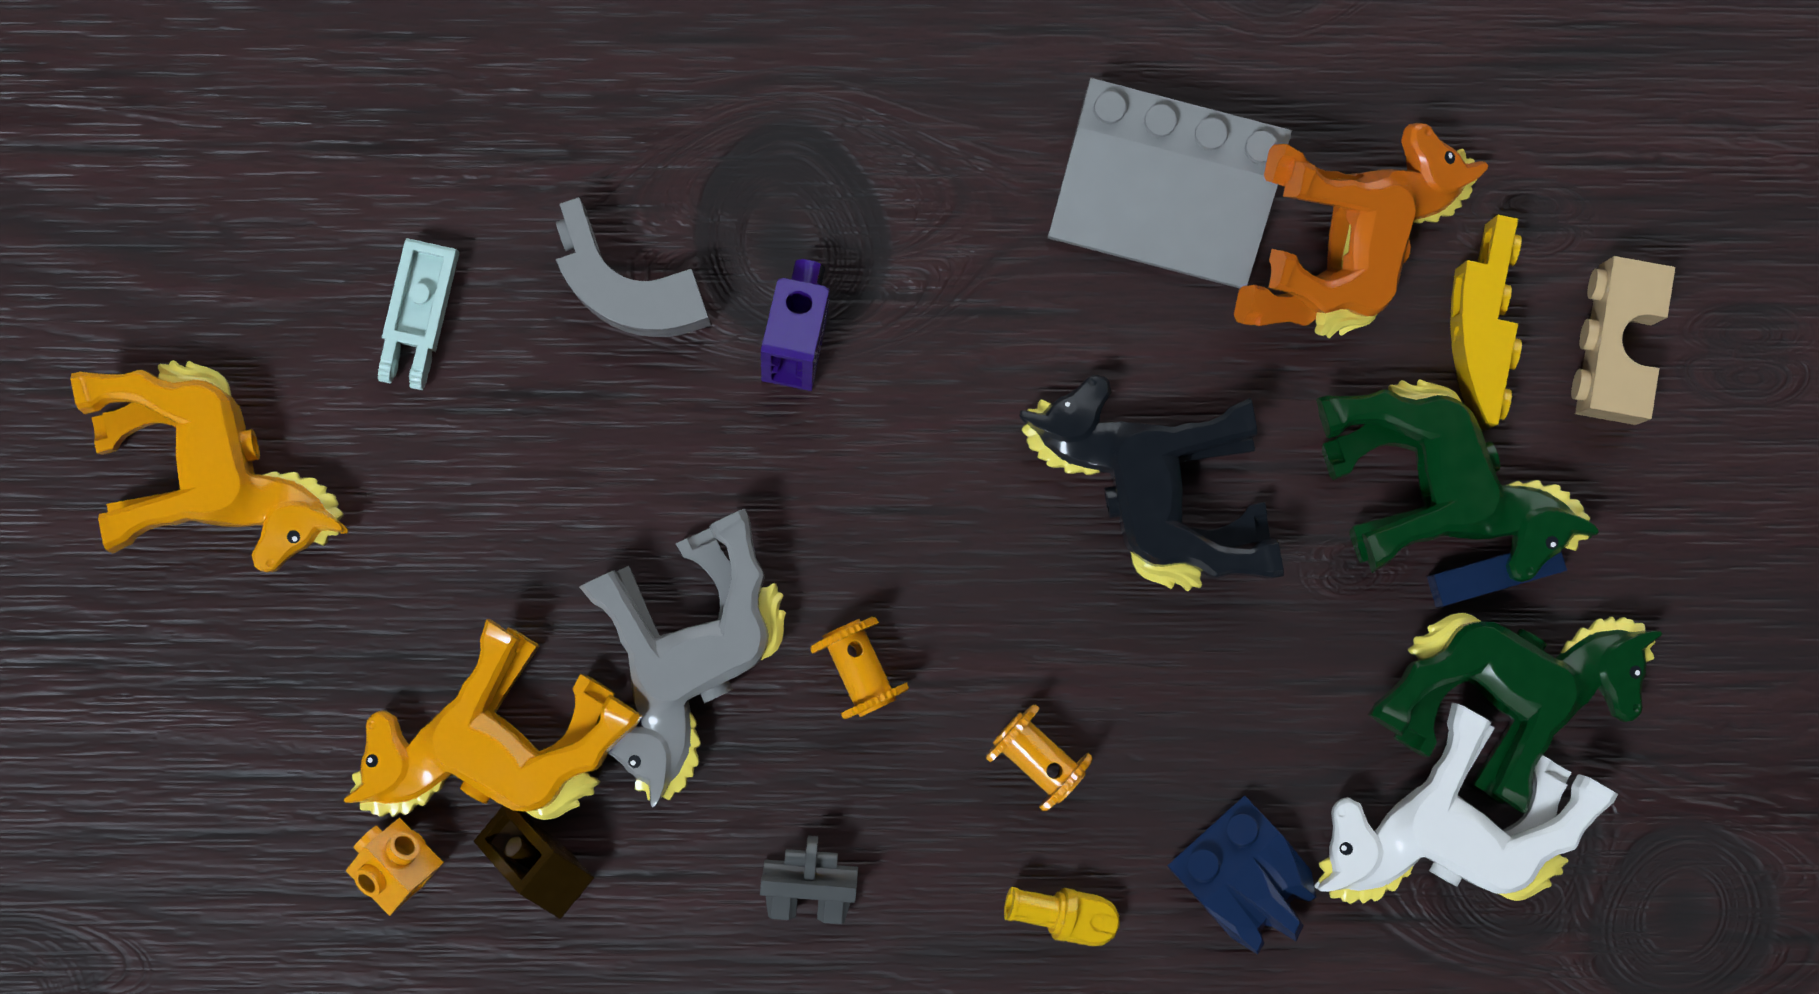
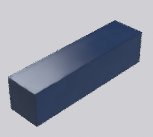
[1427,552,1567,607]

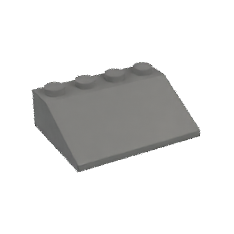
[1048,78,1292,289]

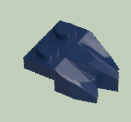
[1167,796,1317,955]

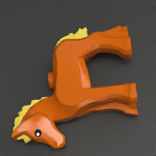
[1234,123,1488,339]

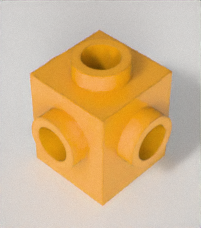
[346,817,444,916]

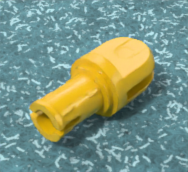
[1004,887,1120,946]

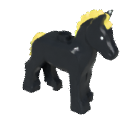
[1019,375,1284,591]

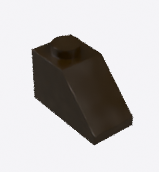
[473,806,594,919]

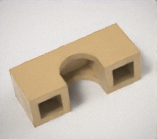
[1571,256,1676,425]

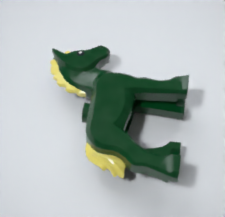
[1316,379,1599,582]
[1368,613,1662,813]

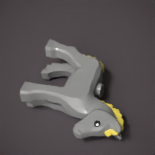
[579,509,786,808]

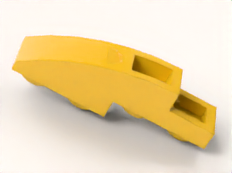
[1450,214,1522,430]

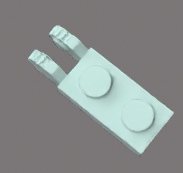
[378,238,460,390]

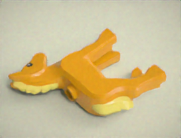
[70,360,348,573]
[344,619,643,820]

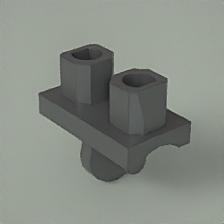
[760,835,858,924]

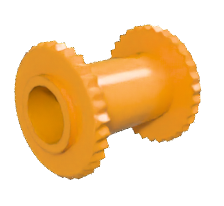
[810,617,909,719]
[986,705,1093,811]

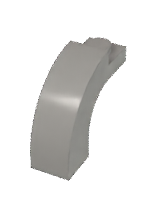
[556,197,711,337]

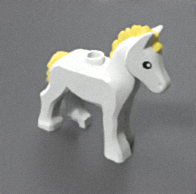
[1314,702,1618,904]

